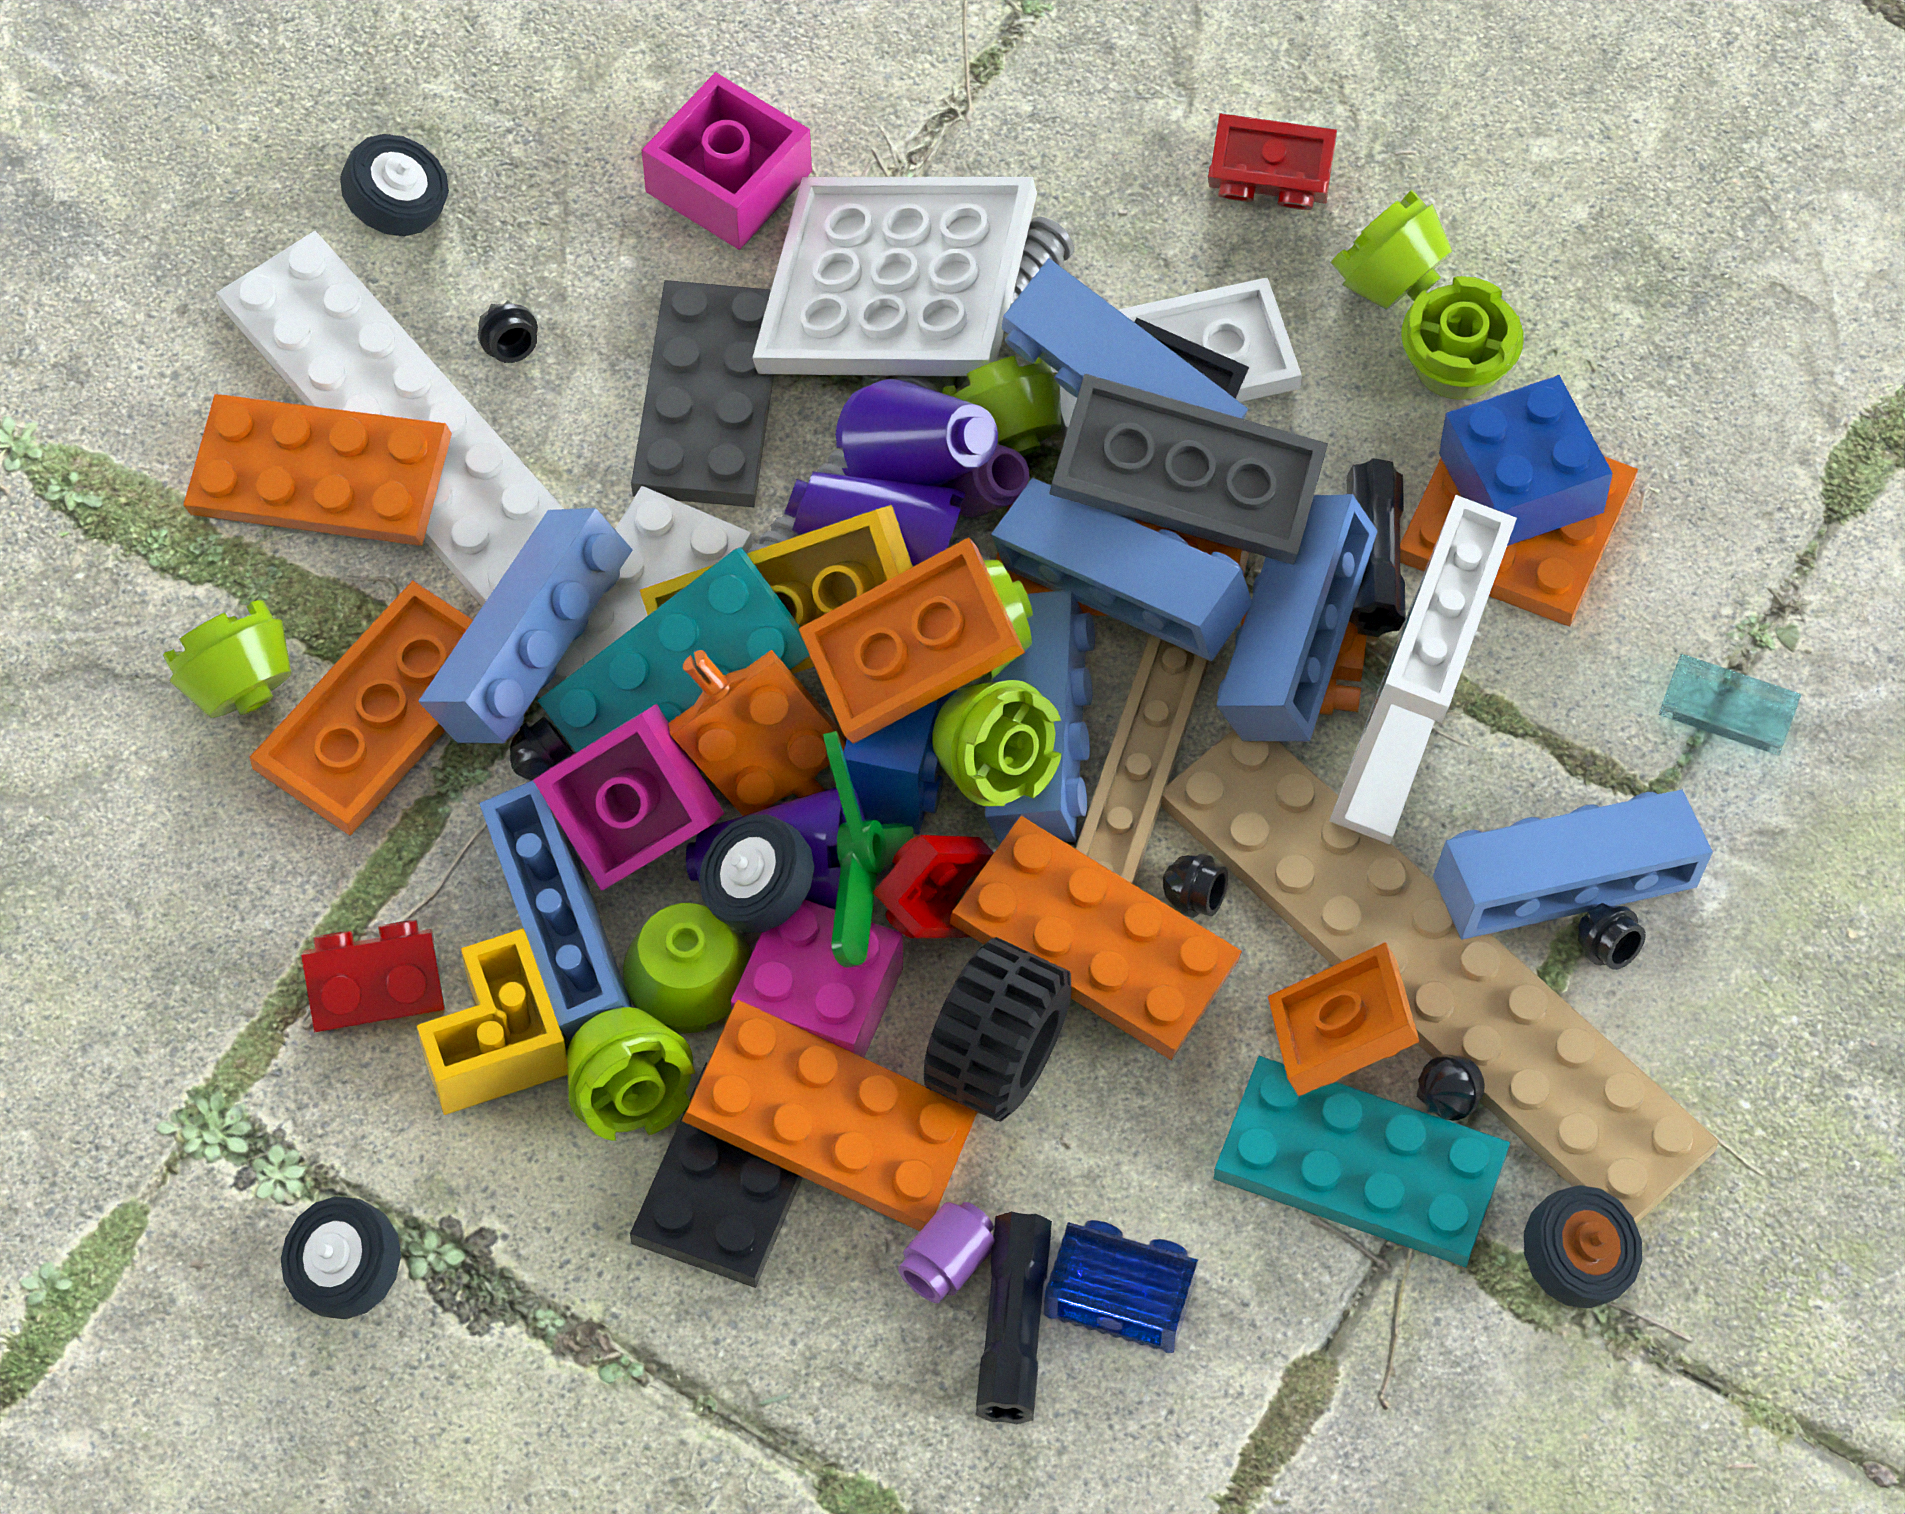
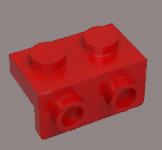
[1208,113,1337,210]
[873,835,994,939]
[301,920,445,1033]

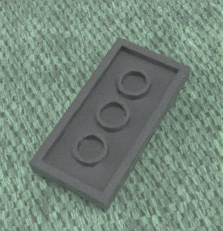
[631,280,774,508]
[1049,373,1328,565]

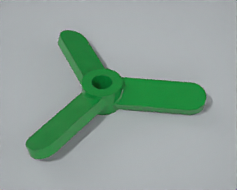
[823,731,914,968]

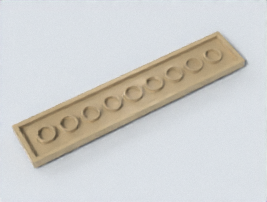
[1161,729,1719,1224]

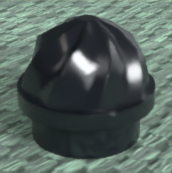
[478,300,538,363]
[510,716,574,781]
[1163,853,1228,918]
[1578,903,1646,970]
[1416,1054,1485,1121]

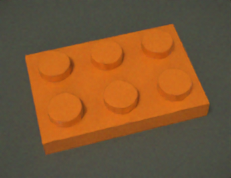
[798,537,1025,744]

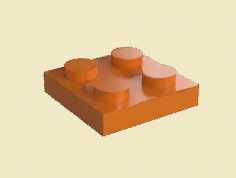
[1268,942,1420,1096]

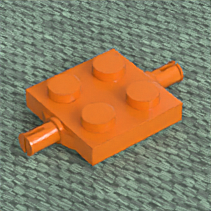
[668,650,847,816]

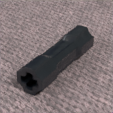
[1346,458,1406,638]
[976,1211,1052,1425]

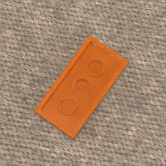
[183,394,452,546]
[249,580,473,836]
[949,816,1242,1061]
[682,999,977,1231]

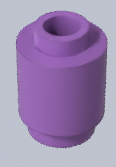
[943,445,1029,517]
[898,1202,995,1303]

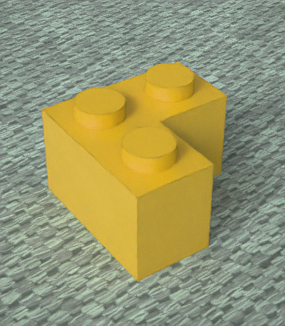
[416,928,568,1115]

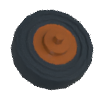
[1524,1185,1642,1309]

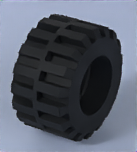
[924,937,1071,1122]

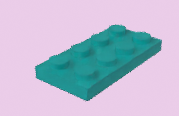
[538,547,810,752]
[1213,1055,1510,1268]

